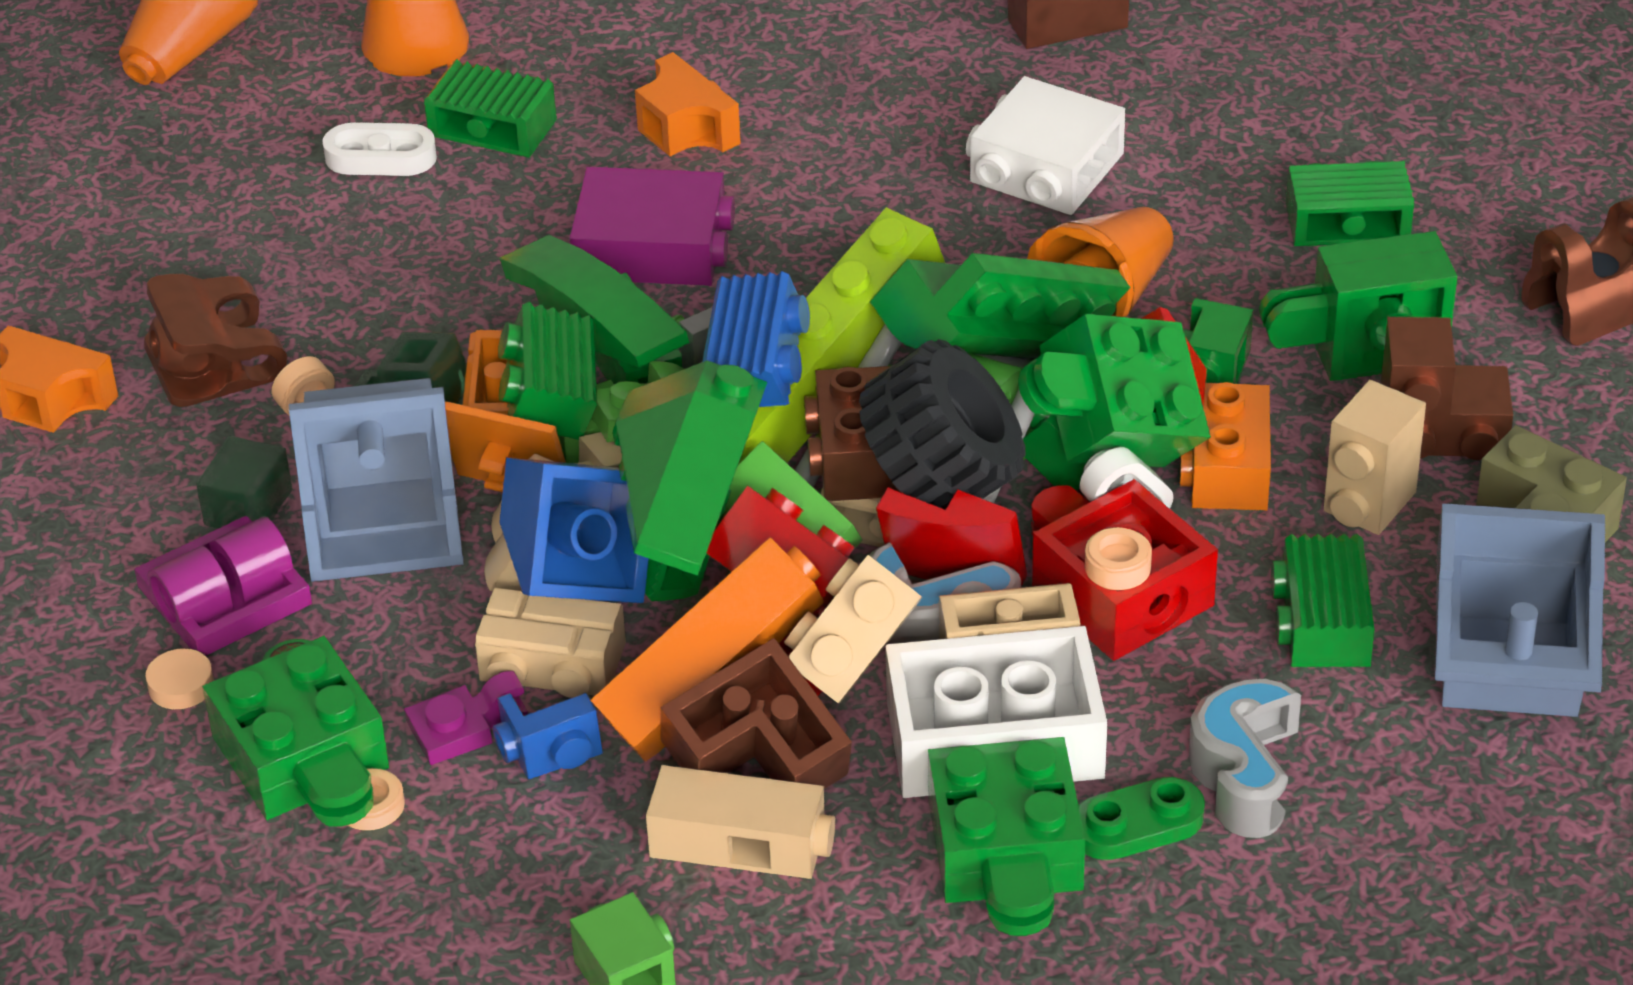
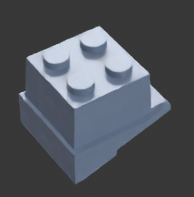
[289,378,464,582]
[1435,503,1605,717]

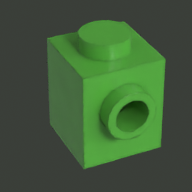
[570,892,676,985]

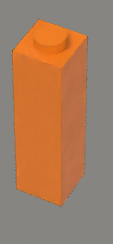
[590,537,824,762]

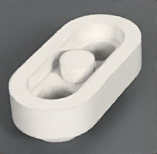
[323,122,437,176]
[1080,447,1173,508]

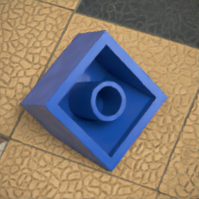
[499,457,649,603]

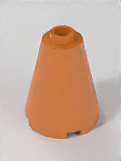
[119,0,258,85]
[361,0,469,76]
[1027,207,1174,317]

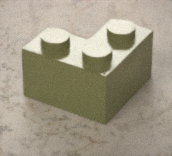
[1476,425,1627,542]

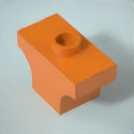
[635,52,741,156]
[0,325,118,433]

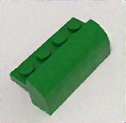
[870,253,1131,359]

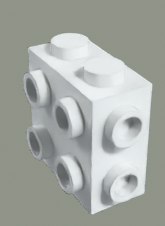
[966,76,1125,215]

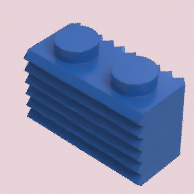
[702,271,810,407]

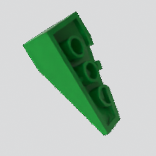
[612,360,767,576]

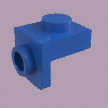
[493,693,603,780]

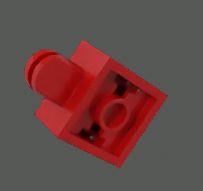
[1031,479,1218,661]

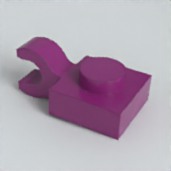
[404,671,528,765]

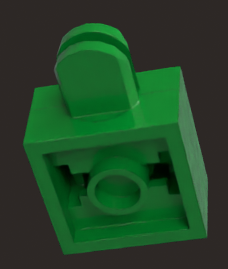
[1258,231,1458,381]
[1018,314,1211,467]
[202,636,389,827]
[928,737,1085,936]

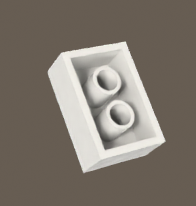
[885,626,1107,798]

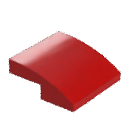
[876,488,1027,586]

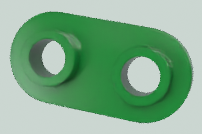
[1079,777,1205,860]

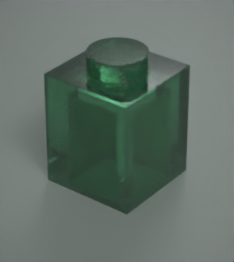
[196,435,293,528]

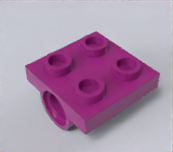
[134,516,312,656]

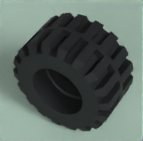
[859,339,1026,510]

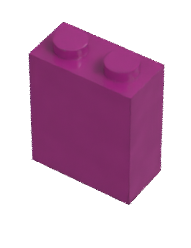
[569,167,735,286]

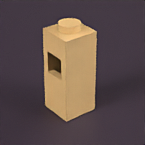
[646,765,835,879]

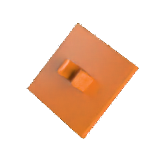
[445,401,566,493]

